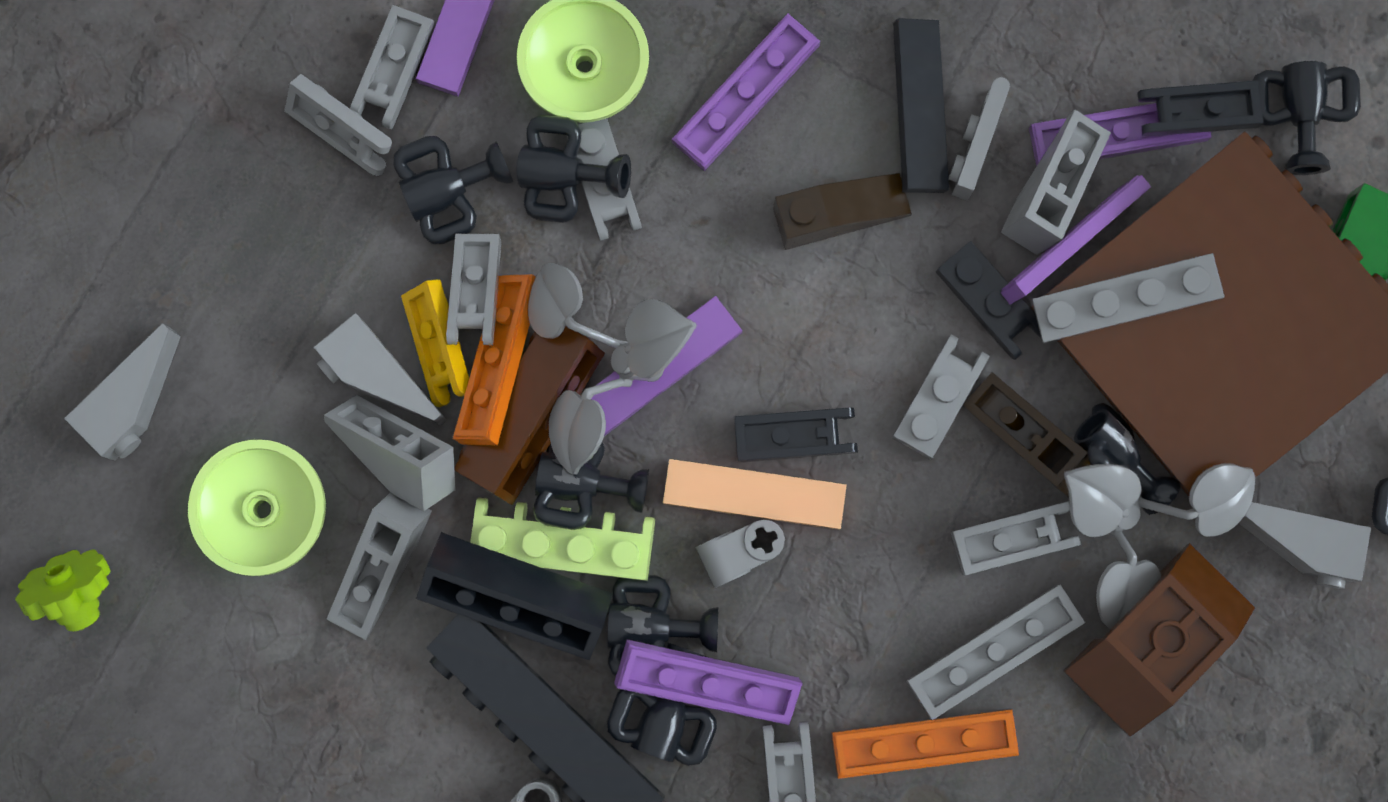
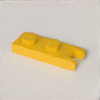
[401,279,469,407]

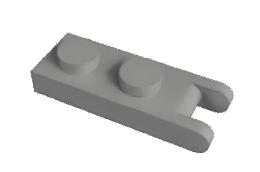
[350,5,435,129]
[284,74,392,176]
[948,77,1010,201]
[567,118,642,241]
[446,234,501,345]
[892,334,990,460]
[951,501,1081,576]
[763,722,816,802]

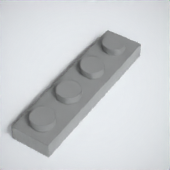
[1032,253,1224,343]
[906,584,1085,720]

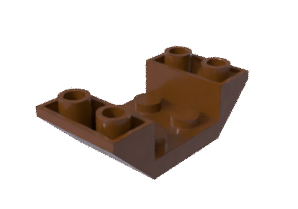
[1063,543,1255,737]

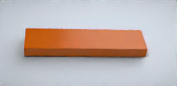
[453,274,536,445]
[831,709,1019,779]

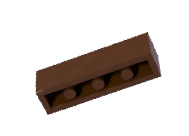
[454,326,605,505]

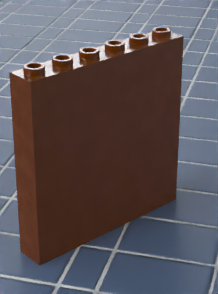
[1031,131,1388,497]

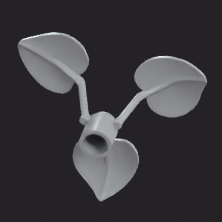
[528,263,697,475]
[1064,463,1255,629]

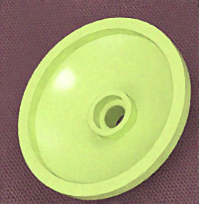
[517,0,649,123]
[188,440,326,576]

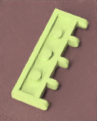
[470,497,655,581]

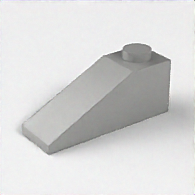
[1001,110,1111,255]
[314,313,447,425]
[64,323,181,461]
[324,395,455,512]
[327,493,432,640]
[1238,502,1371,589]

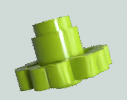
[15,549,111,631]

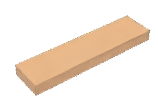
[663,459,847,530]

